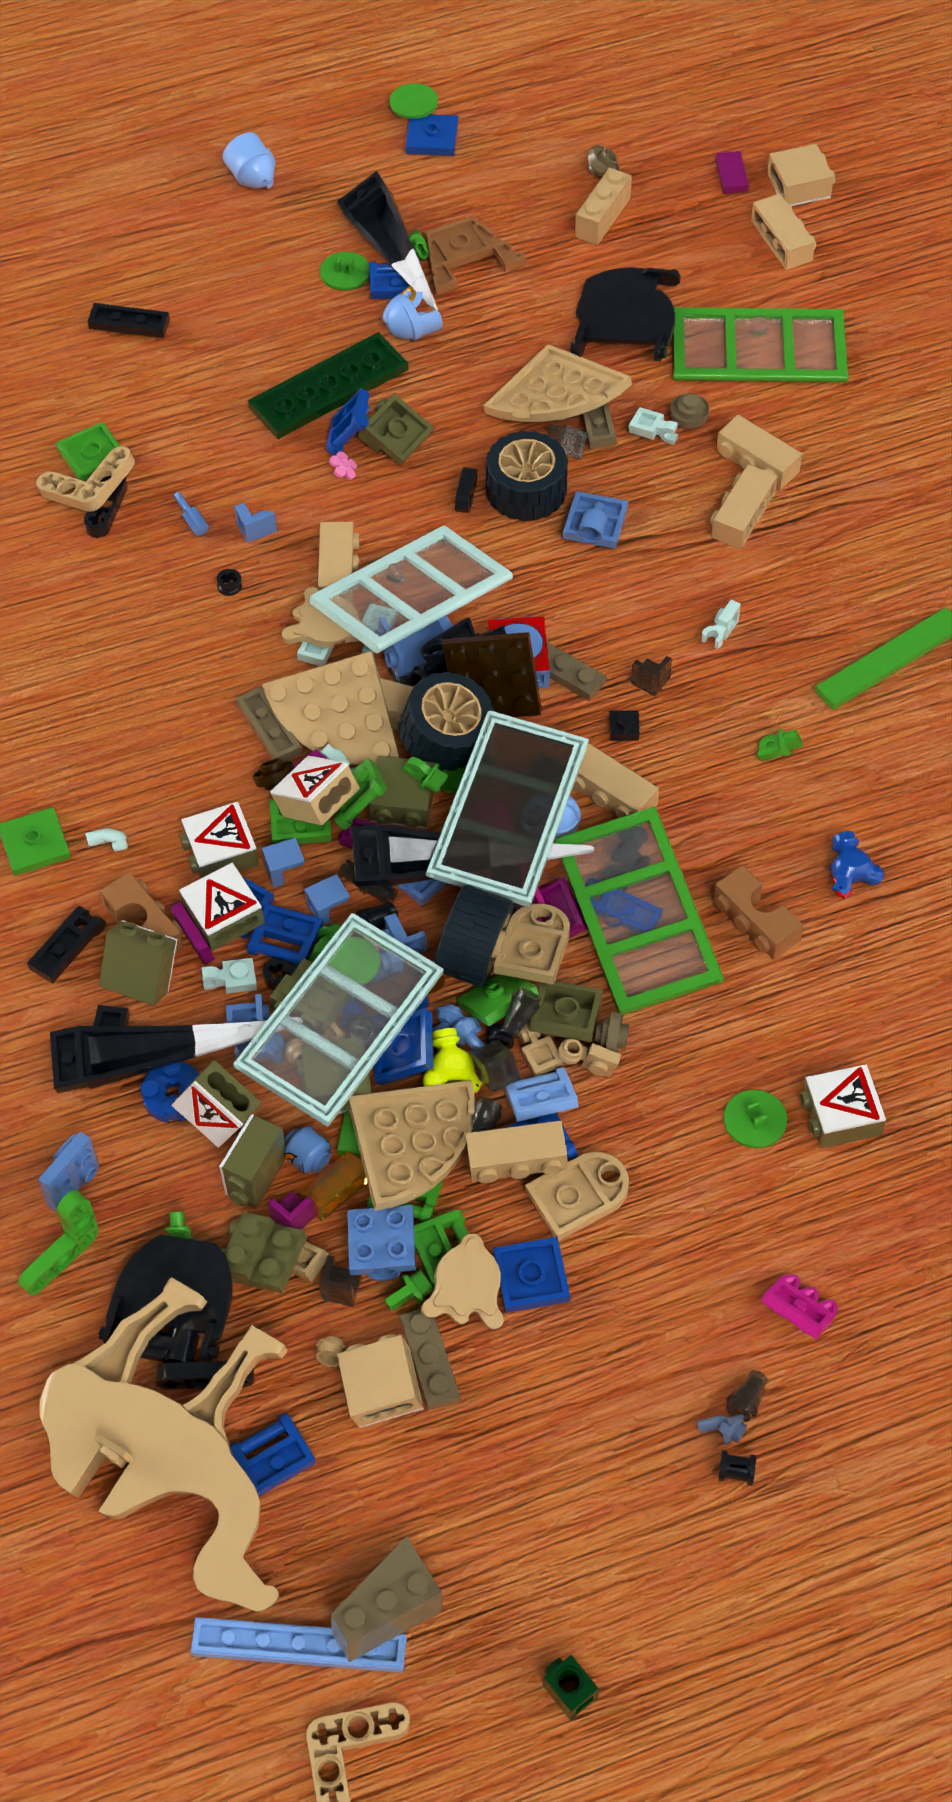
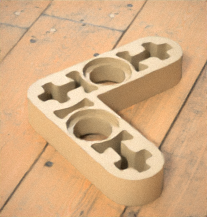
[36,446,135,512]
[306,1703,410,1802]

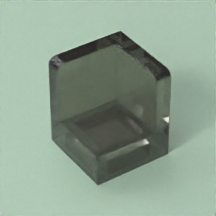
[547,424,588,459]
[631,656,672,697]
[319,1255,362,1307]

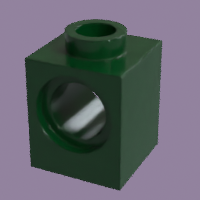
[543,1655,599,1721]

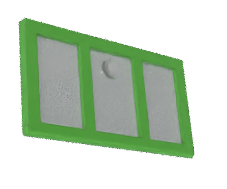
[673,307,849,382]
[555,807,725,1015]

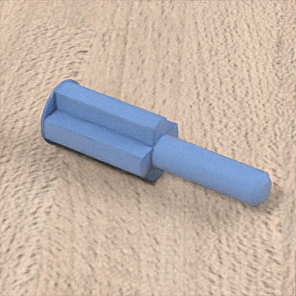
[173,492,209,536]

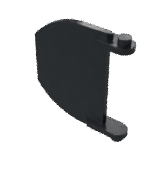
[576,267,681,322]
[570,288,676,362]
[99,1235,233,1362]

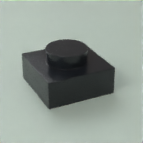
[610,711,640,741]
[93,1005,130,1026]

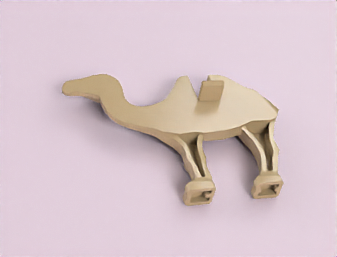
[39,1278,288,1612]

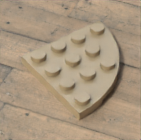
[483,344,632,422]
[262,651,401,766]
[347,1080,475,1211]

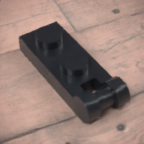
[27,906,106,984]

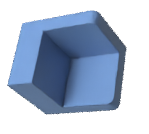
[234,503,277,543]
[262,838,305,887]
[304,874,350,925]

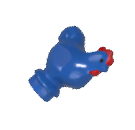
[830,831,884,899]

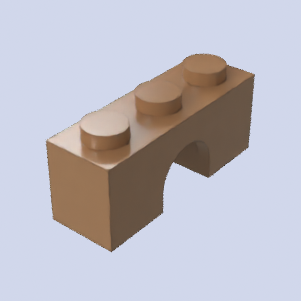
[713,865,804,960]
[99,872,184,953]

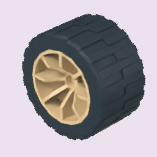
[486,431,568,521]
[399,672,494,771]
[434,885,514,988]

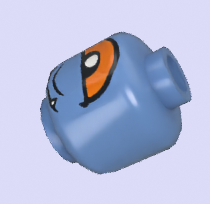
[284,1126,332,1174]

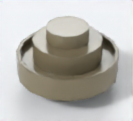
[587,144,620,177]
[670,393,709,429]
[595,1012,629,1053]

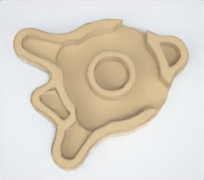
[282,587,360,648]
[421,1234,504,1330]

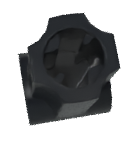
[140,1328,200,1363]

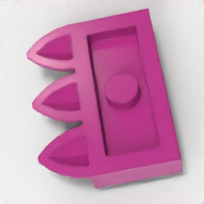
[761,1275,838,1340]

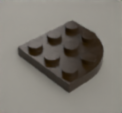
[442,632,542,717]

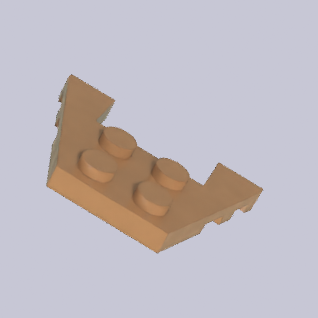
[426,216,526,296]

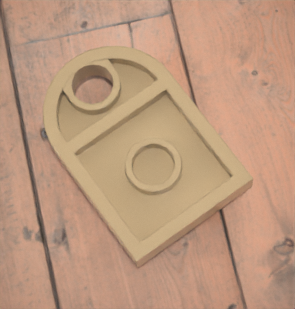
[494,904,570,985]
[525,1152,629,1241]

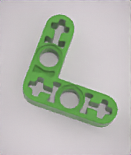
[18,1190,99,1296]

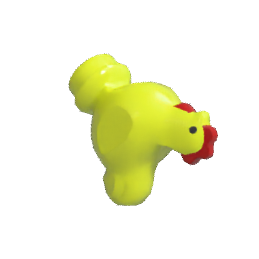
[422,1028,483,1098]

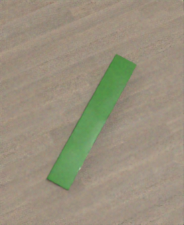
[815,607,952,710]

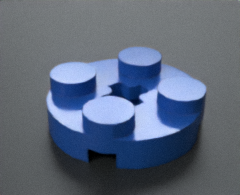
[140,1062,200,1122]

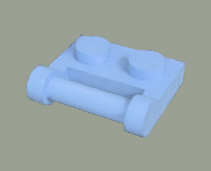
[503,1066,578,1122]

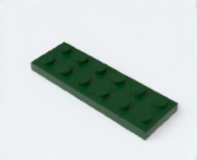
[248,332,408,439]

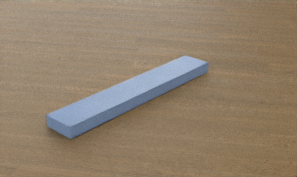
[191,1617,407,1673]

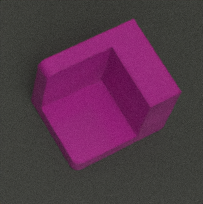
[267,1191,316,1230]

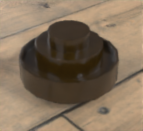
[252,758,294,790]

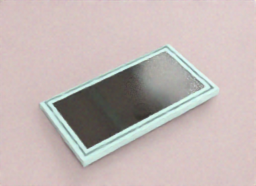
[426,711,589,907]

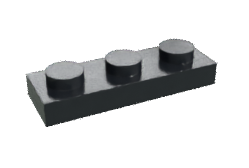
[88,303,170,338]

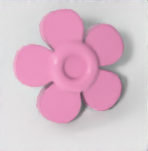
[329,452,357,480]

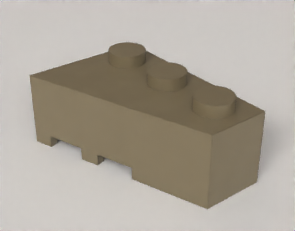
[331,1536,442,1662]

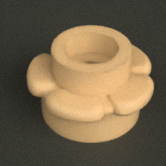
[316,1336,347,1367]

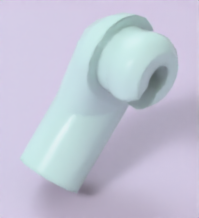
[86,828,128,852]

